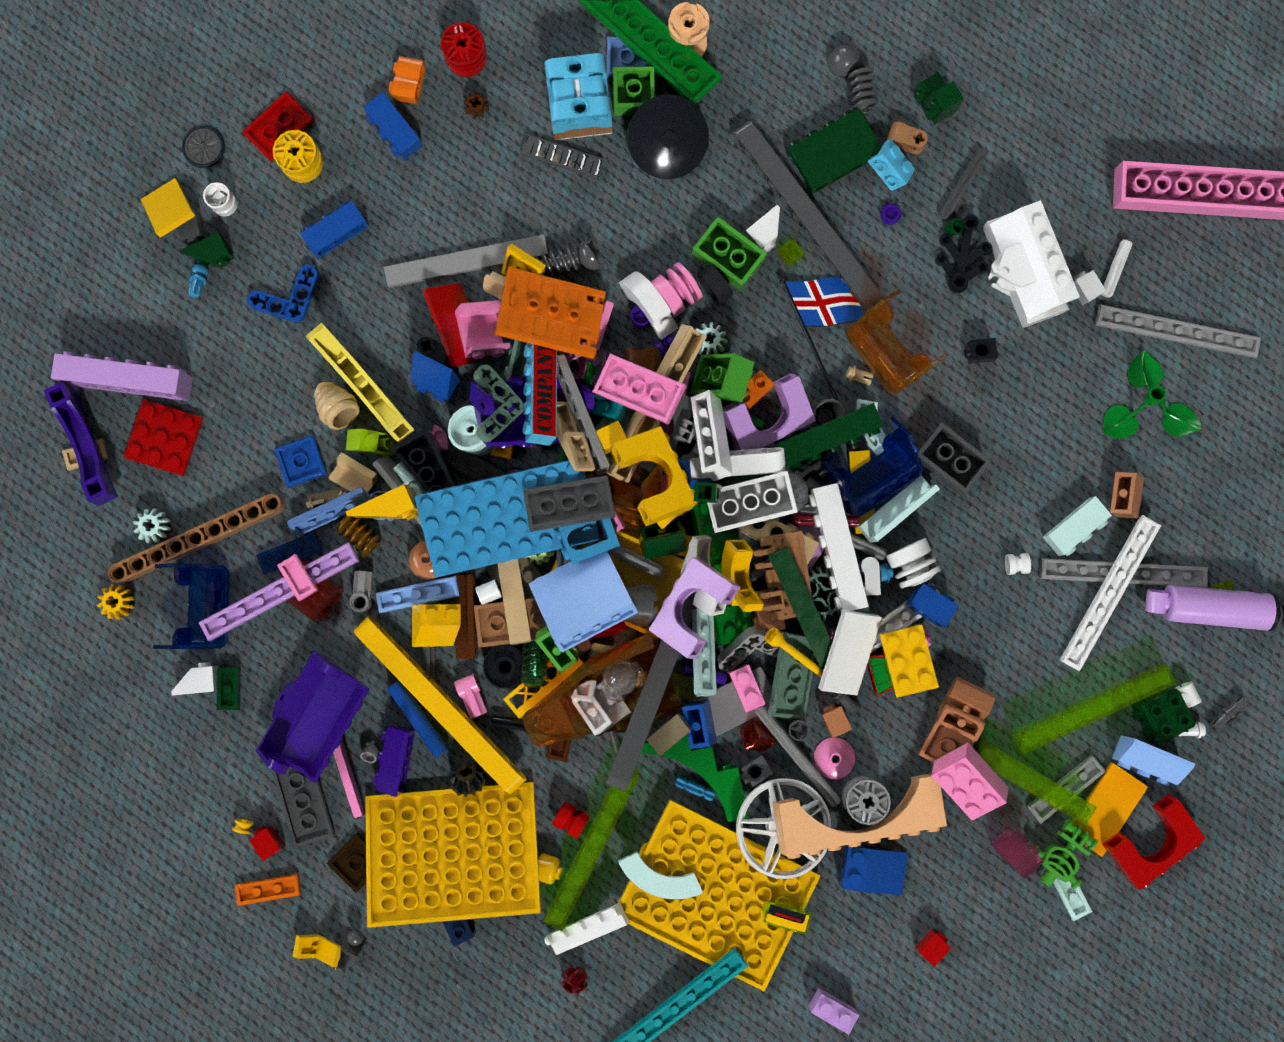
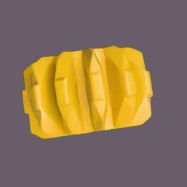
[96,584,135,620]

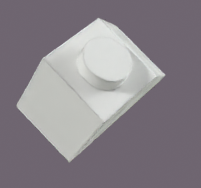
[744,205,780,252]
[171,662,218,695]

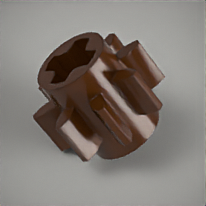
[464,92,489,120]

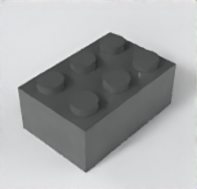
[912,422,991,496]

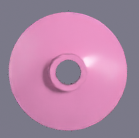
[814,737,855,779]

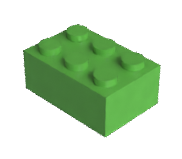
[692,217,767,292]
[689,353,755,402]

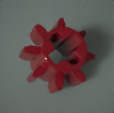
[561,966,588,995]

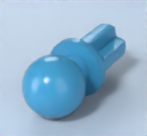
[188,263,209,298]

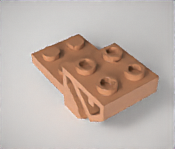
[919,676,995,762]

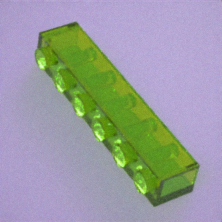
[974,740,1097,826]

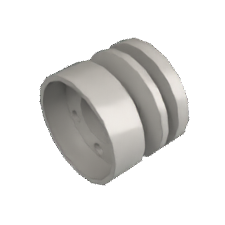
[841,776,891,825]

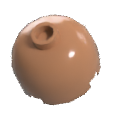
[408,540,442,581]

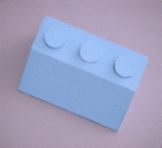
[1112,735,1195,786]

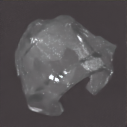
[600,660,645,703]

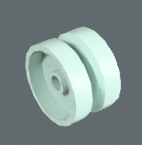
[448,406,497,456]

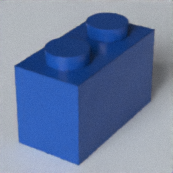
[905,582,958,628]
[682,700,717,749]

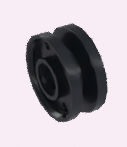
[483,645,528,689]

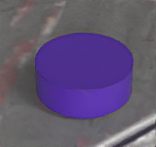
[880,203,901,225]

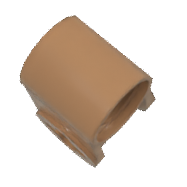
[886,122,928,154]

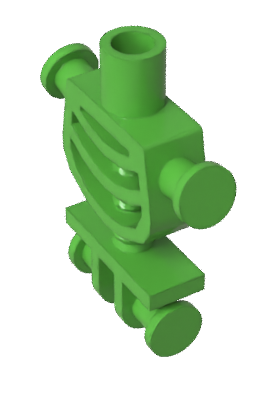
[1031,819,1098,889]

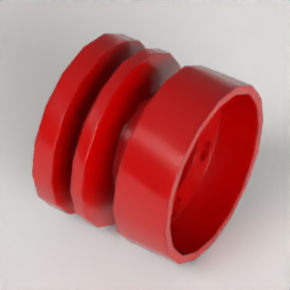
[440,22,487,77]

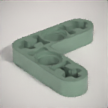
[473,365,524,442]

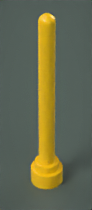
[765,628,824,678]

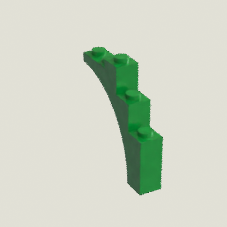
[641,734,749,822]

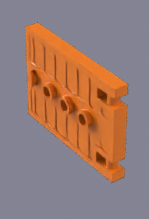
[494,267,606,359]

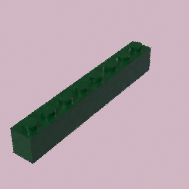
[722,403,884,486]

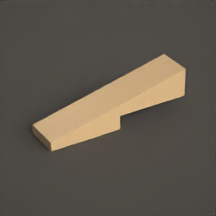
[557,402,595,471]

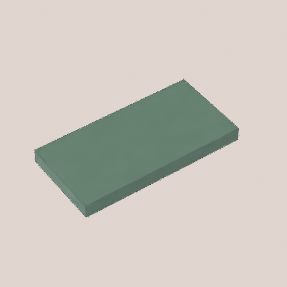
[767,632,816,720]

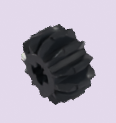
[449,761,486,797]

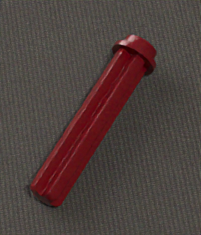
[792,511,860,528]

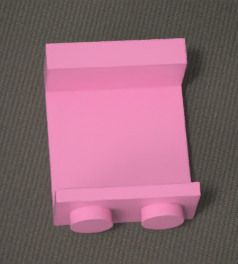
[455,300,510,359]

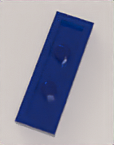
[256,532,323,574]

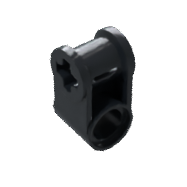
[417,337,451,368]

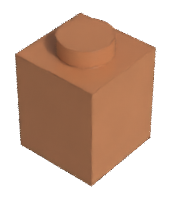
[820,704,852,738]

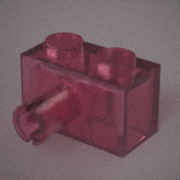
[990,827,1043,879]

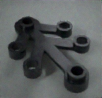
[935,214,992,293]

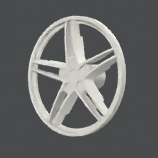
[736,778,832,879]

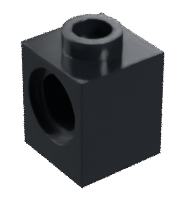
[964,338,998,364]

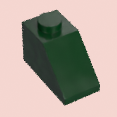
[181,232,234,268]

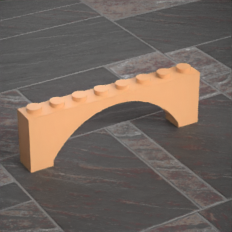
[772,773,947,859]

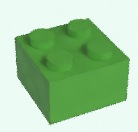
[613,66,655,116]

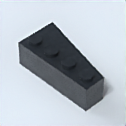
[390,428,459,492]

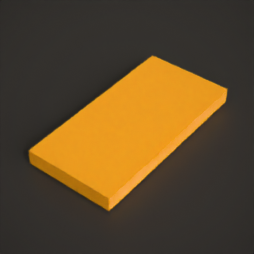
[1065,762,1148,857]

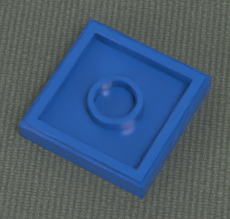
[274,435,327,488]

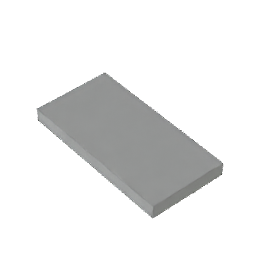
[692,666,772,737]

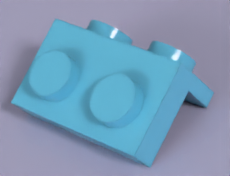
[868,139,915,191]

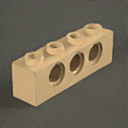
[735,517,819,565]

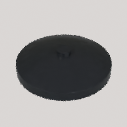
[627,94,709,179]

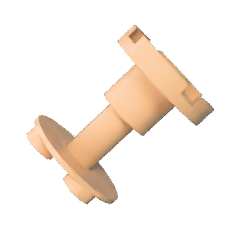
[668,2,709,57]

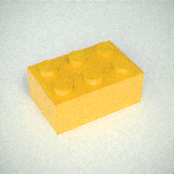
[879,624,939,698]

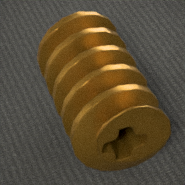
[336,516,381,558]

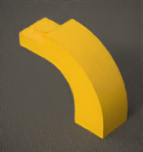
[721,540,764,612]

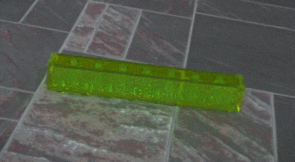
[1009,664,1176,754]
[543,771,640,931]

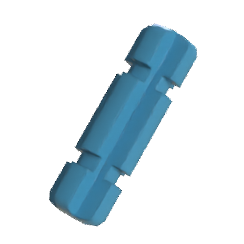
[675,776,715,801]

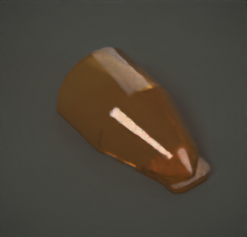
[523,633,681,747]

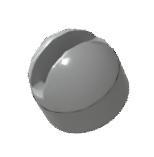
[360,744,379,763]

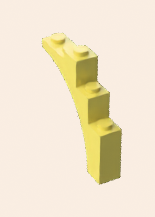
[306,323,415,443]

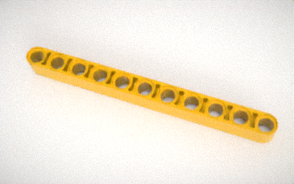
[353,615,526,795]

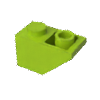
[346,429,396,456]

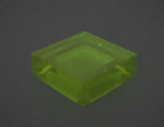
[776,239,805,268]

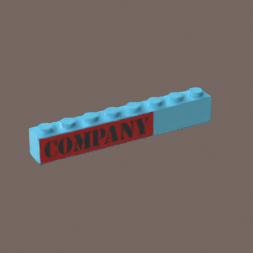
[523,343,557,446]

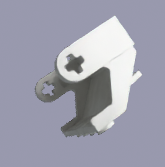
[982,200,1080,328]

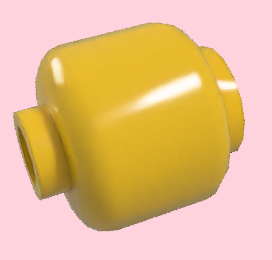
[538,853,563,885]

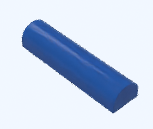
[387,681,449,757]

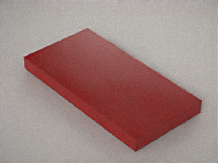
[423,283,489,368]

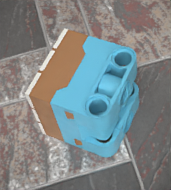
[544,53,613,140]

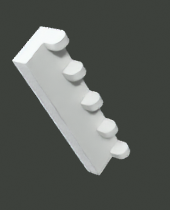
[544,903,629,955]

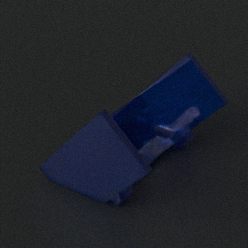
[824,416,923,516]
[153,563,229,649]

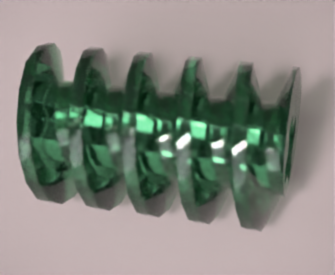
[521,640,548,688]

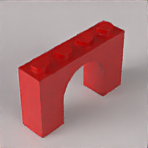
[1103,794,1206,891]

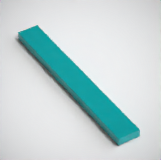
[612,947,749,1042]

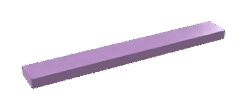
[199,542,360,641]

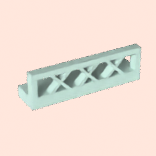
[858,475,940,543]
[692,608,716,698]

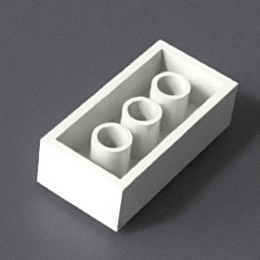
[707,471,798,533]

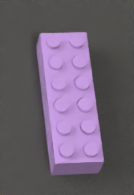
[51,351,193,401]

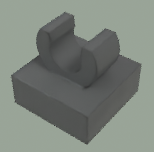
[749,560,765,583]

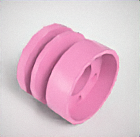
[651,262,703,318]

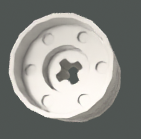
[885,538,941,588]

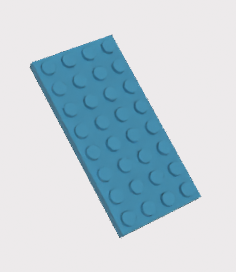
[414,458,600,578]

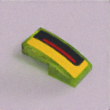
[763,900,813,935]

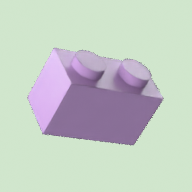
[809,988,859,1035]

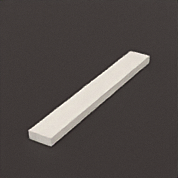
[1060,515,1161,671]

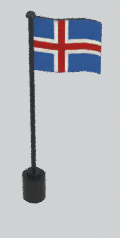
[779,277,868,452]

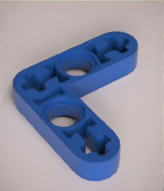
[247,265,319,323]

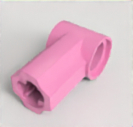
[454,674,488,719]

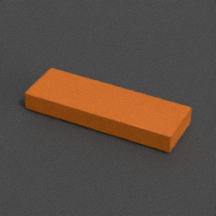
[234,873,302,906]

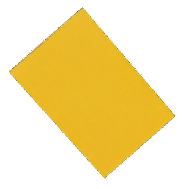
[140,178,195,237]

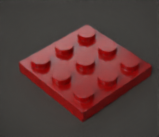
[123,399,204,476]

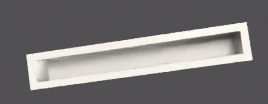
[808,483,869,613]

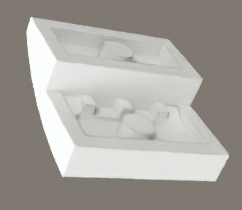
[572,678,632,736]

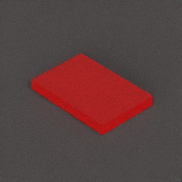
[242,91,315,162]

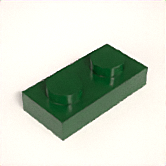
[217,668,241,710]

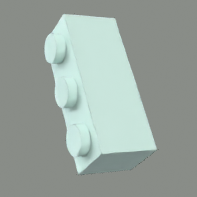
[1043,496,1112,556]

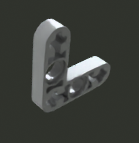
[717,626,779,672]

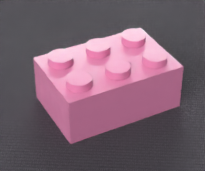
[931,743,1009,820]

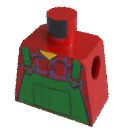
[867,654,893,696]

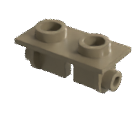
[306,487,349,510]

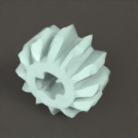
[695,322,727,355]
[133,508,171,544]

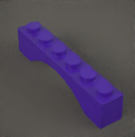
[43,382,118,506]

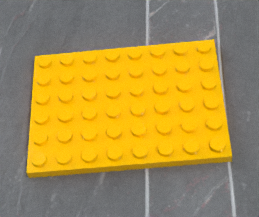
[365,782,541,928]
[617,799,821,991]

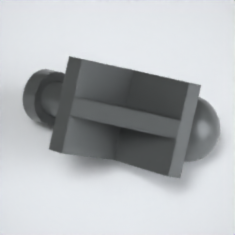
[332,929,367,976]

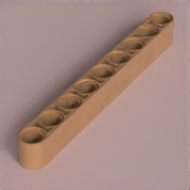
[108,494,286,583]

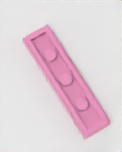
[333,738,366,818]

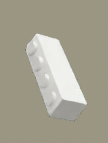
[691,390,733,481]

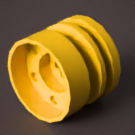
[273,130,324,183]

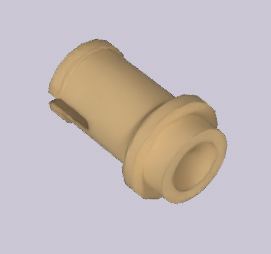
[845,366,873,385]

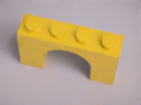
[611,426,697,526]

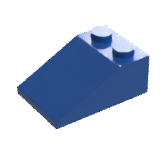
[410,351,461,403]
[839,845,908,895]

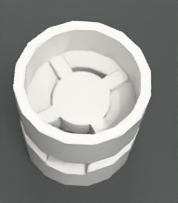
[203,182,238,217]

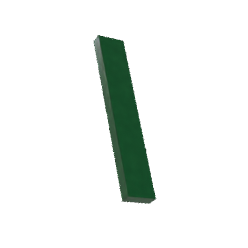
[768,546,832,667]

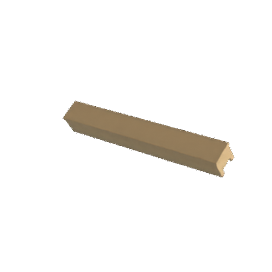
[606,324,707,483]

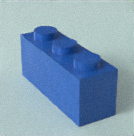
[364,92,423,160]
[300,201,369,259]

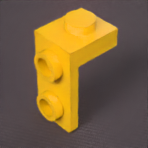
[292,934,341,967]

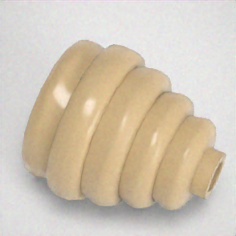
[314,382,359,430]

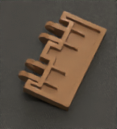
[753,530,812,621]

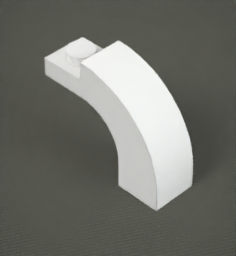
[619,271,678,339]

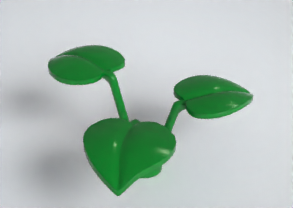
[1102,350,1202,439]

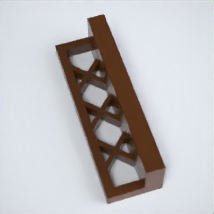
[455,574,478,659]

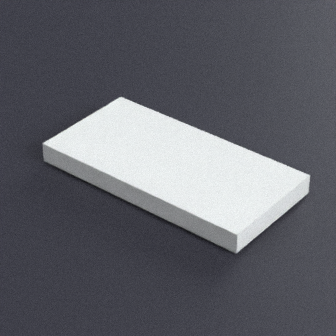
[818,610,882,695]

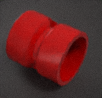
[552,800,591,839]

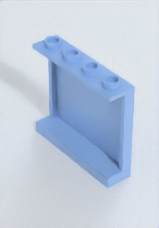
[529,551,639,652]

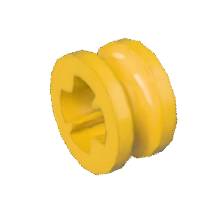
[232,819,254,834]

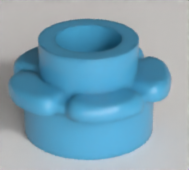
[879,562,893,583]

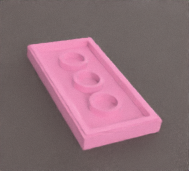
[592,354,686,425]

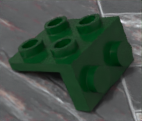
[1131,688,1196,744]

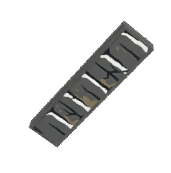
[520,134,604,180]

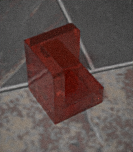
[739,720,777,752]

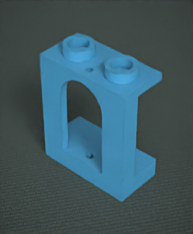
[553,518,620,564]

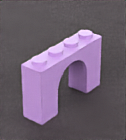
[722,373,816,450]
[649,557,740,659]

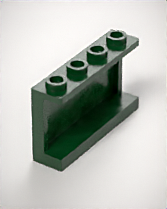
[786,108,882,196]

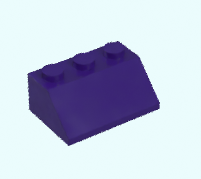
[374,725,415,797]

